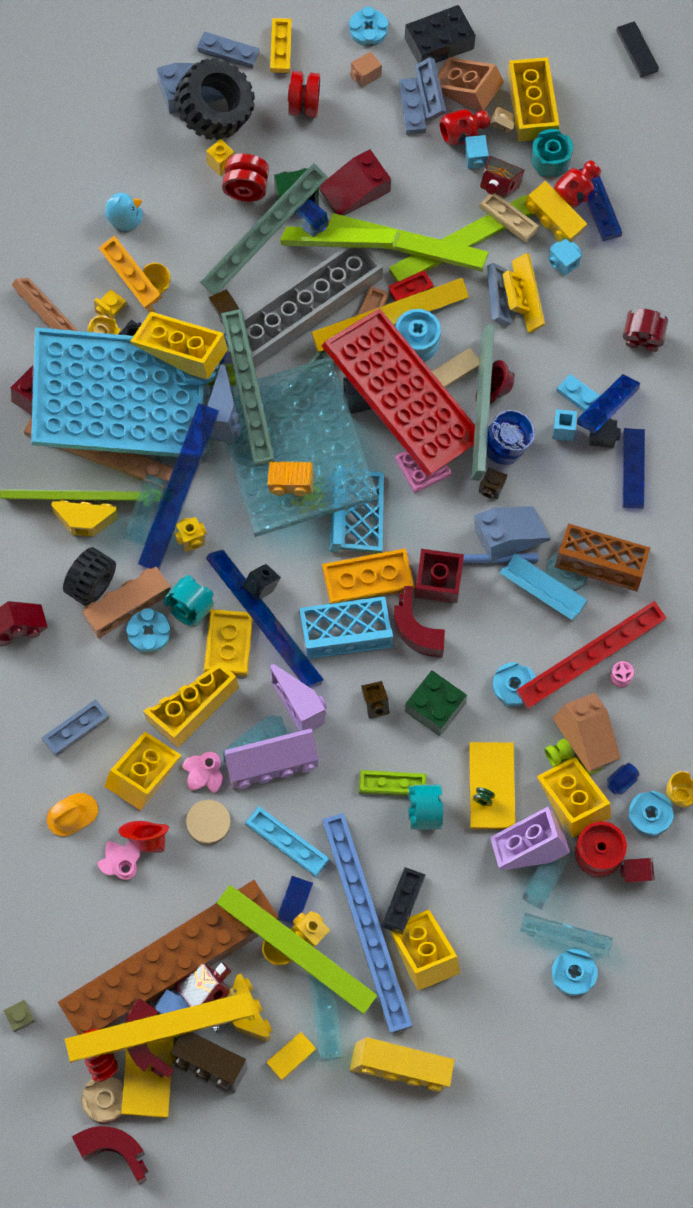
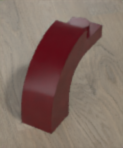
[394,586,445,658]
[125,997,174,1078]
[71,1126,148,1185]

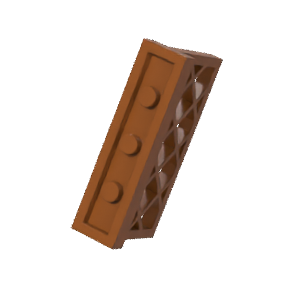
[555,523,650,592]

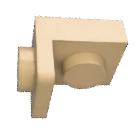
[490,107,515,133]

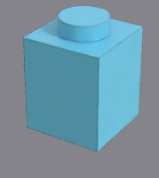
[464,135,489,169]
[552,409,577,441]

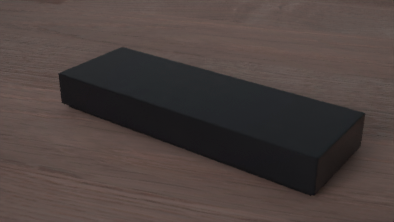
[616,21,659,77]
[381,867,426,935]

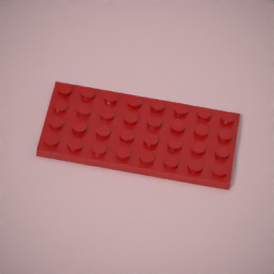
[321,308,475,477]

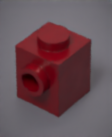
[620,858,655,883]

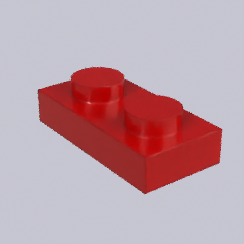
[388,270,434,301]

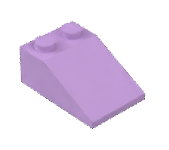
[270,664,327,731]
[490,806,570,870]

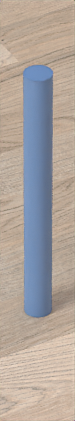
[463,553,538,563]

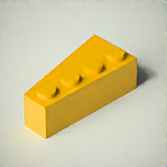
[143,663,239,748]
[349,1037,455,1092]

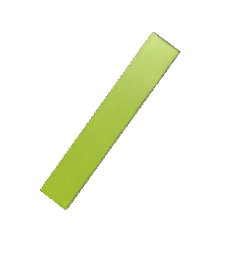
[280,226,400,249]

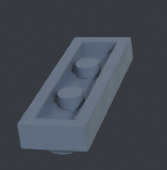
[197,31,260,69]
[414,57,447,121]
[399,78,426,134]
[487,263,512,326]
[42,699,109,757]

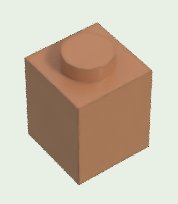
[350,51,382,87]

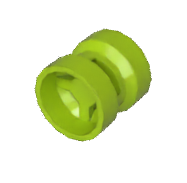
[544,738,574,767]

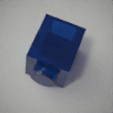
[295,199,328,237]

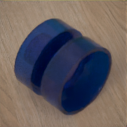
[486,410,535,465]

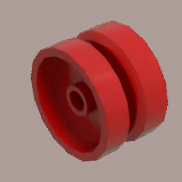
[288,71,321,118]
[222,153,269,202]
[574,821,627,878]

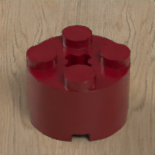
[623,308,668,352]

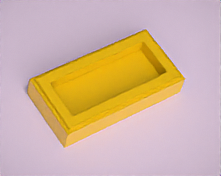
[266,1032,316,1081]

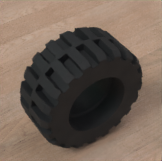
[174,58,255,140]

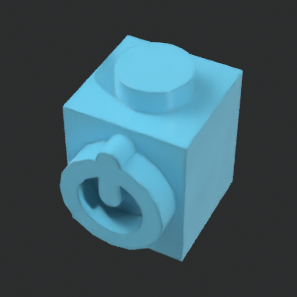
[548,239,582,276]

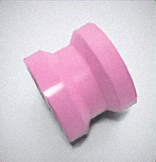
[610,661,634,688]

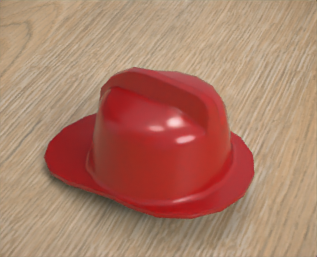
[119,821,169,853]

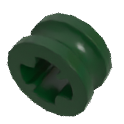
[473,787,495,806]

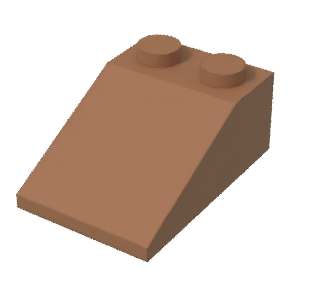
[438,57,504,110]
[552,693,620,772]

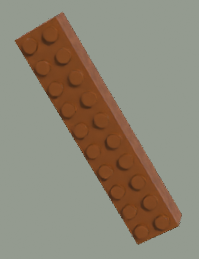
[58,880,279,1035]

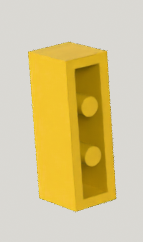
[524,181,587,242]

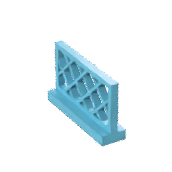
[330,465,384,553]
[299,596,393,659]

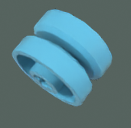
[395,309,441,362]

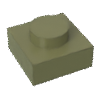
[3,1000,35,1032]

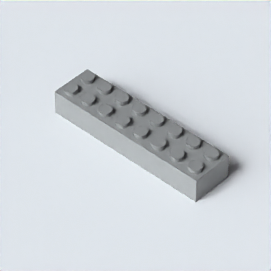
[243,247,383,367]

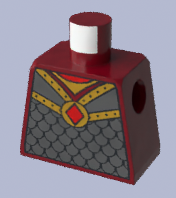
[480,156,525,197]
[175,962,232,1007]

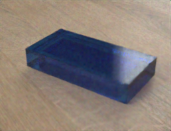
[278,876,313,925]

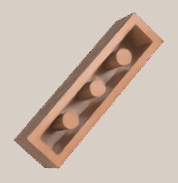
[82,567,171,639]

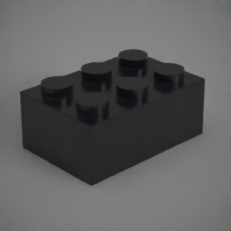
[404,5,476,63]

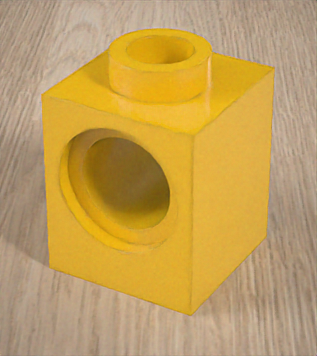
[206,139,235,176]

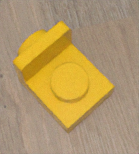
[94,289,127,319]

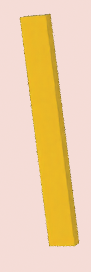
[311,278,469,352]
[65,992,254,1063]

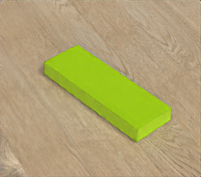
[359,770,427,796]

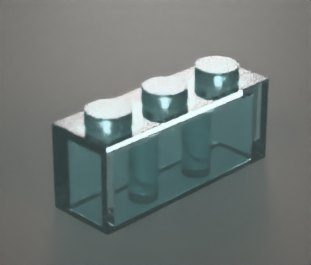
[124,474,169,545]

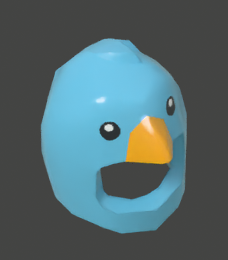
[105,192,143,231]

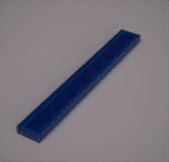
[138,403,219,570]
[206,550,324,688]

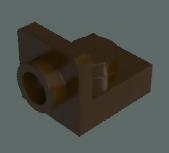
[478,467,508,499]
[361,681,390,718]

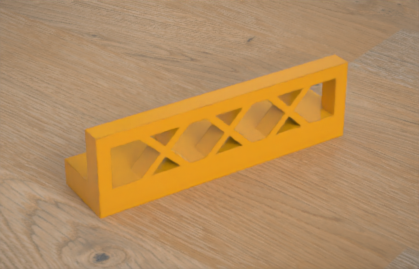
[99,235,163,313]

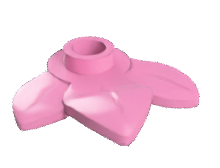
[182,752,223,793]
[97,839,140,880]

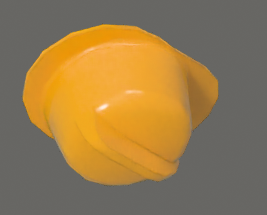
[47,793,98,836]

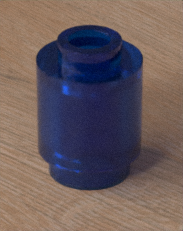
[607,763,640,795]

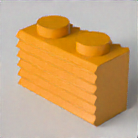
[267,461,314,496]

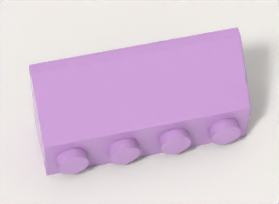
[225,728,319,789]

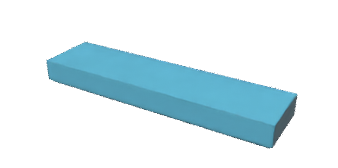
[245,806,330,878]

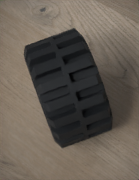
[63,547,116,607]

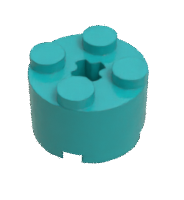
[531,129,573,177]
[163,575,214,627]
[408,784,443,830]

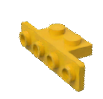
[502,253,545,333]

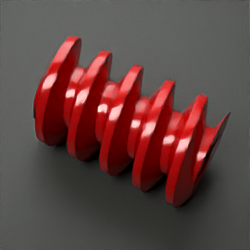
[83,1029,118,1082]

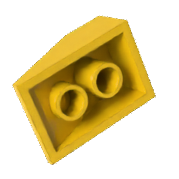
[104,731,181,810]
[537,757,611,838]
[389,909,460,991]

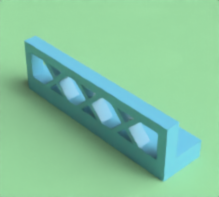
[500,554,588,620]

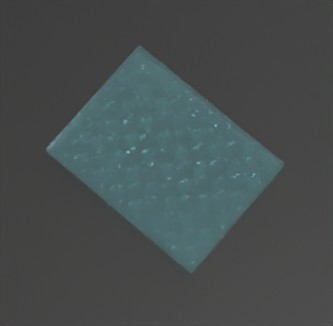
[226,357,378,537]

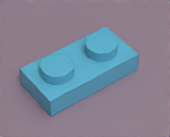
[556,374,603,416]

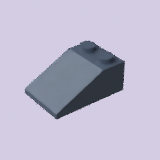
[156,63,225,114]
[204,364,242,444]
[474,506,550,562]

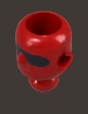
[439,109,490,145]
[553,160,602,208]

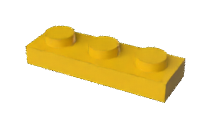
[270,18,292,73]

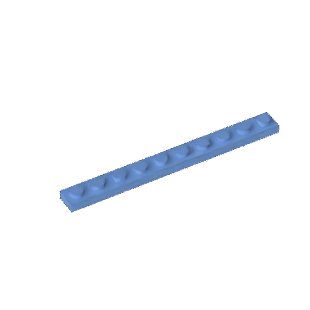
[322,813,412,1034]

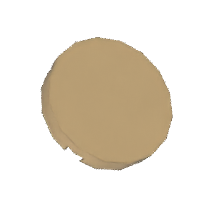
[186,799,231,845]
[81,1077,123,1123]

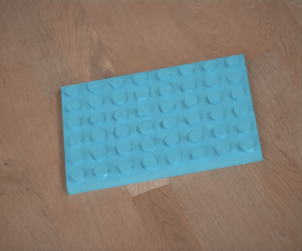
[31,327,203,459]

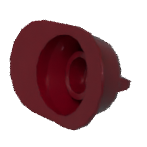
[475,360,515,404]

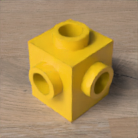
[174,517,207,552]
[290,911,330,947]

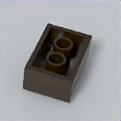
[170,1032,247,1093]

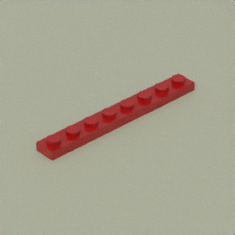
[516,601,667,709]

